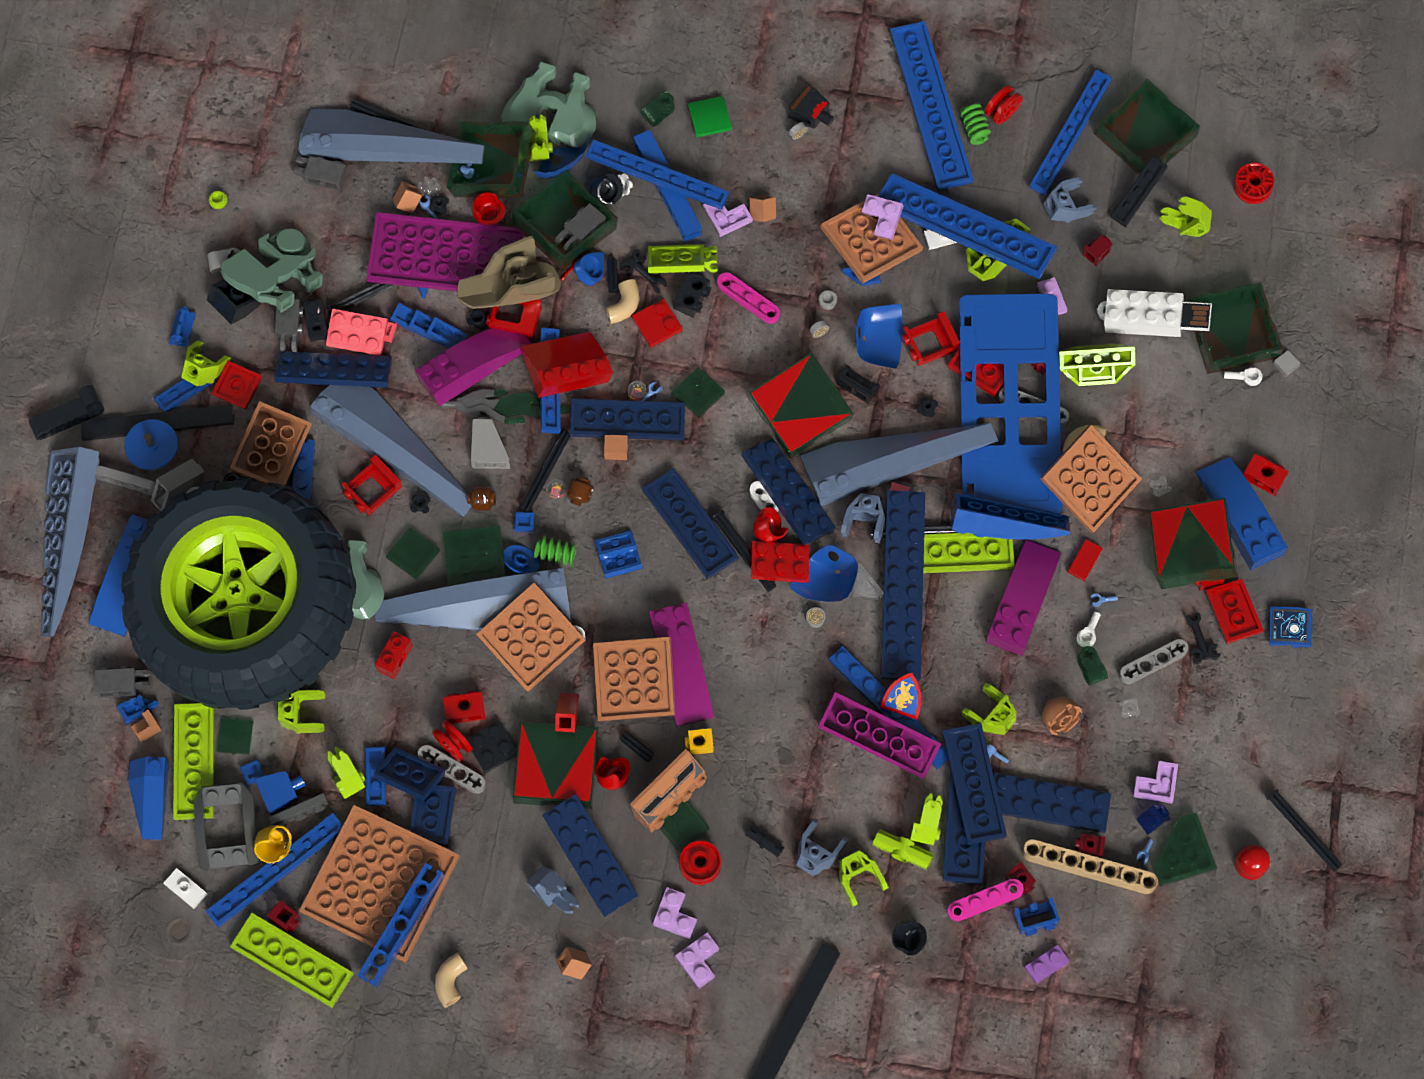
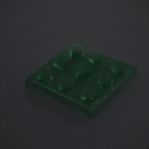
[443,526,506,586]

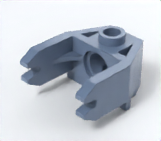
[1043,177,1097,223]
[841,493,886,543]
[796,818,849,876]
[526,866,579,914]

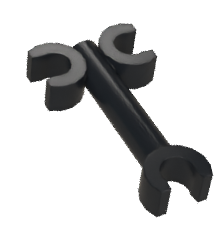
[620,249,667,294]
[1186,612,1221,665]

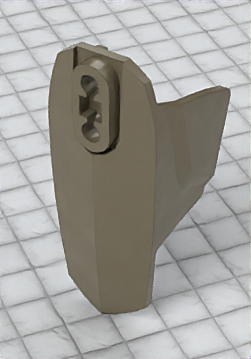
[457,236,562,309]

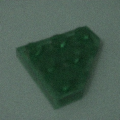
[1153,813,1217,887]

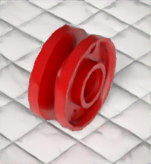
[984,85,1023,125]
[1234,162,1275,205]
[432,720,473,762]
[680,840,721,885]

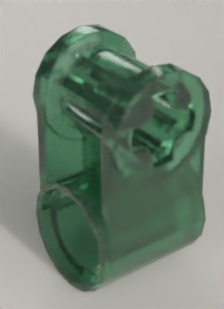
[640,92,675,127]
[1077,646,1108,686]

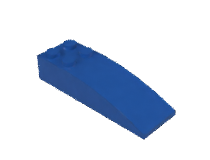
[1196,457,1288,570]
[951,494,1070,539]
[89,515,148,637]

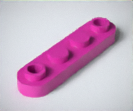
[717,273,780,324]
[948,879,1024,921]

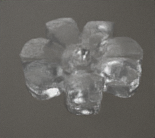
[418,177,441,199]

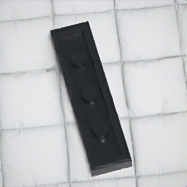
[1110,156,1168,228]

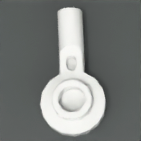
[1224,367,1262,386]
[1076,612,1101,648]

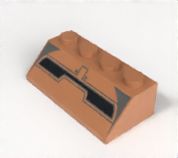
[630,749,707,833]

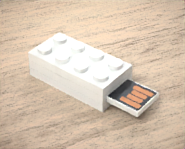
[1097,289,1212,337]

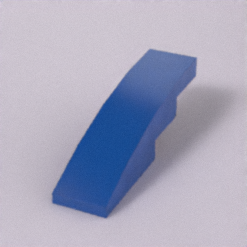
[390,303,468,348]

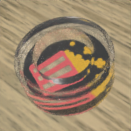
[628,381,647,401]
[547,479,566,499]

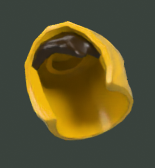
[254,825,292,863]

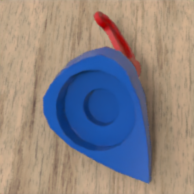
[560,252,604,286]

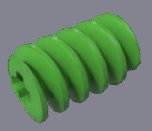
[959,104,991,145]
[534,535,576,567]

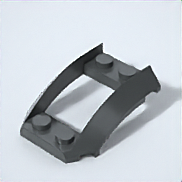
[194,782,260,870]

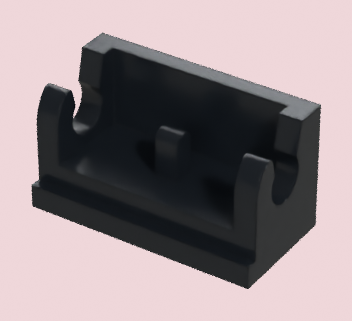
[837,365,880,404]

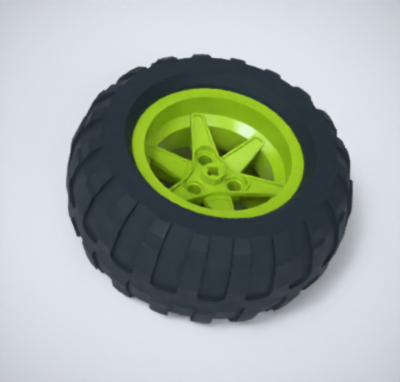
[121,477,356,710]

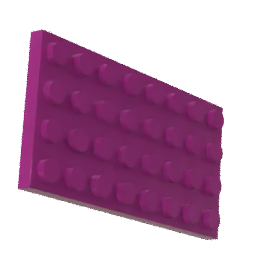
[366,212,524,292]

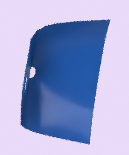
[534,134,590,179]
[856,304,903,369]
[789,545,858,602]

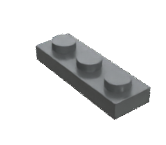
[269,793,328,827]

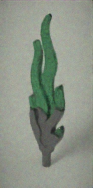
[441,389,571,424]

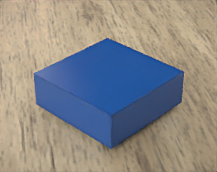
[514,512,535,532]
[240,759,265,786]

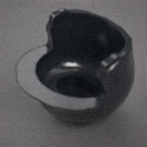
[589,173,623,205]
[892,920,927,956]

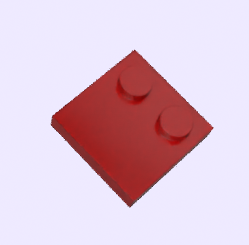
[632,299,683,348]
[212,361,263,410]

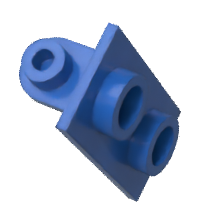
[169,306,196,347]

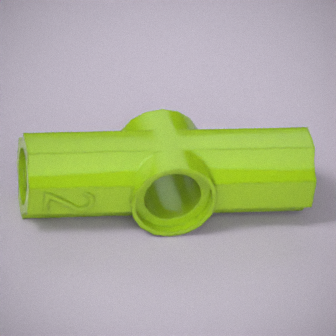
[872,829,934,870]

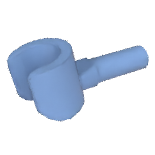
[460,163,474,179]
[419,195,438,219]
[641,382,662,401]
[1091,593,1118,607]
[987,745,1009,763]
[1135,839,1153,866]

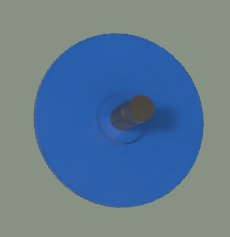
[124,419,178,470]

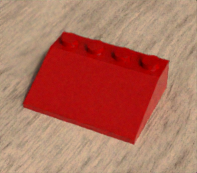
[520,332,613,398]

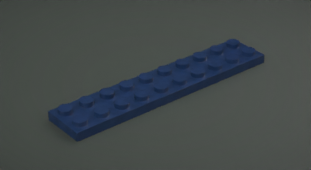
[881,490,925,681]

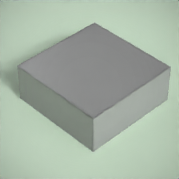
[1273,350,1301,377]

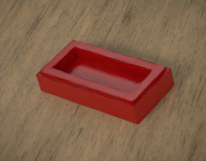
[1068,540,1103,582]

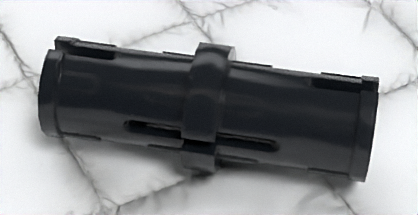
[745,825,785,858]

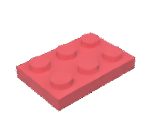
[326,309,388,356]

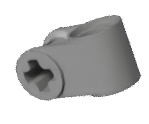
[207,248,240,275]

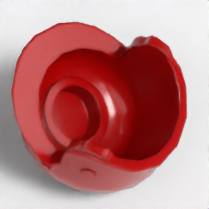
[472,192,506,225]
[753,507,788,542]
[595,756,630,790]
[1234,844,1271,880]

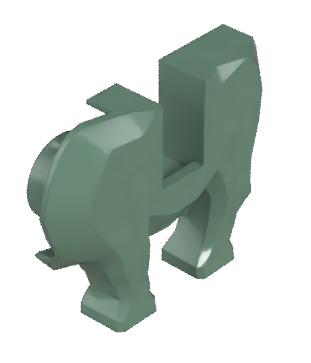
[501,62,596,147]
[221,229,323,313]
[283,540,384,619]

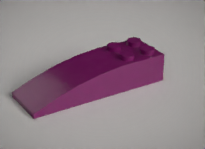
[415,321,532,407]
[986,540,1062,656]
[649,603,714,727]
[817,691,941,779]

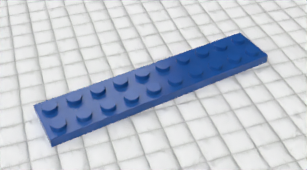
[890,21,974,191]
[877,173,1057,279]

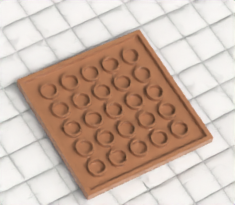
[299,805,460,963]

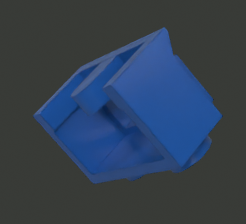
[1013,898,1060,937]

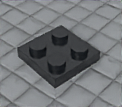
[466,720,519,774]

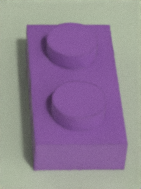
[1025,945,1069,984]

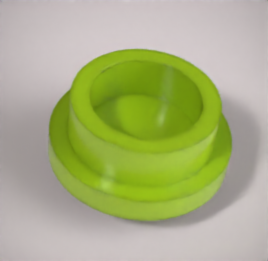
[209,191,228,209]

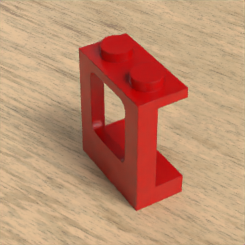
[486,299,542,341]
[901,311,960,366]
[341,454,402,516]

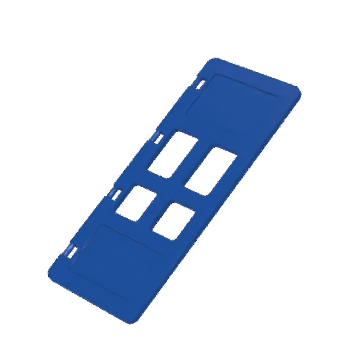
[960,294,1063,514]

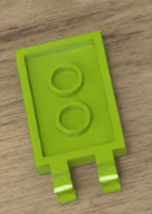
[648,244,718,273]

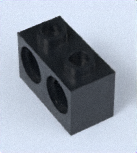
[673,272,712,318]

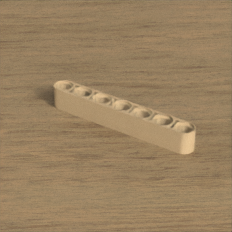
[1022,840,1158,894]

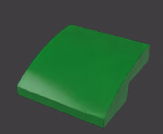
[688,96,732,138]

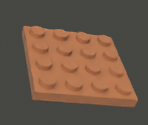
[820,192,923,284]
[1040,425,1142,533]
[476,583,586,692]
[593,637,676,721]

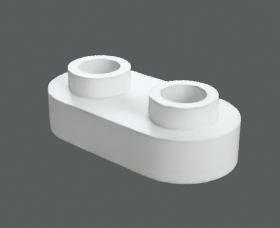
[750,481,779,512]

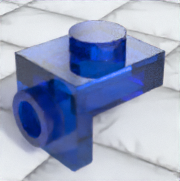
[1136,804,1171,835]

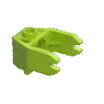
[525,115,553,162]
[1159,196,1212,237]
[181,340,231,386]
[962,683,1016,735]
[278,690,326,734]
[327,746,366,799]
[910,792,943,845]
[839,850,888,907]

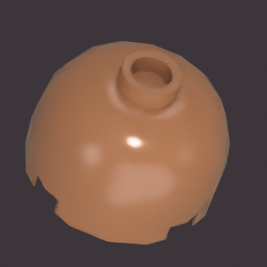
[1042,696,1082,735]

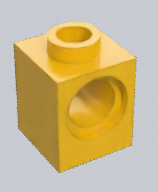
[685,728,713,755]

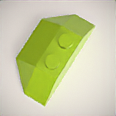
[966,219,1031,281]
[1059,344,1135,386]

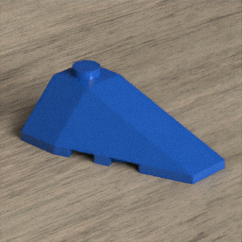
[128,757,170,840]

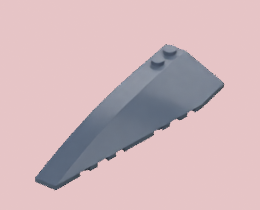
[298,109,484,164]
[310,385,472,517]
[800,423,998,507]
[41,447,99,637]
[375,568,572,631]

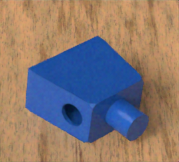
[255,771,305,816]

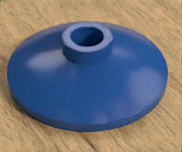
[503,545,540,574]

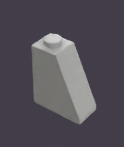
[471,417,510,469]
[151,459,204,511]

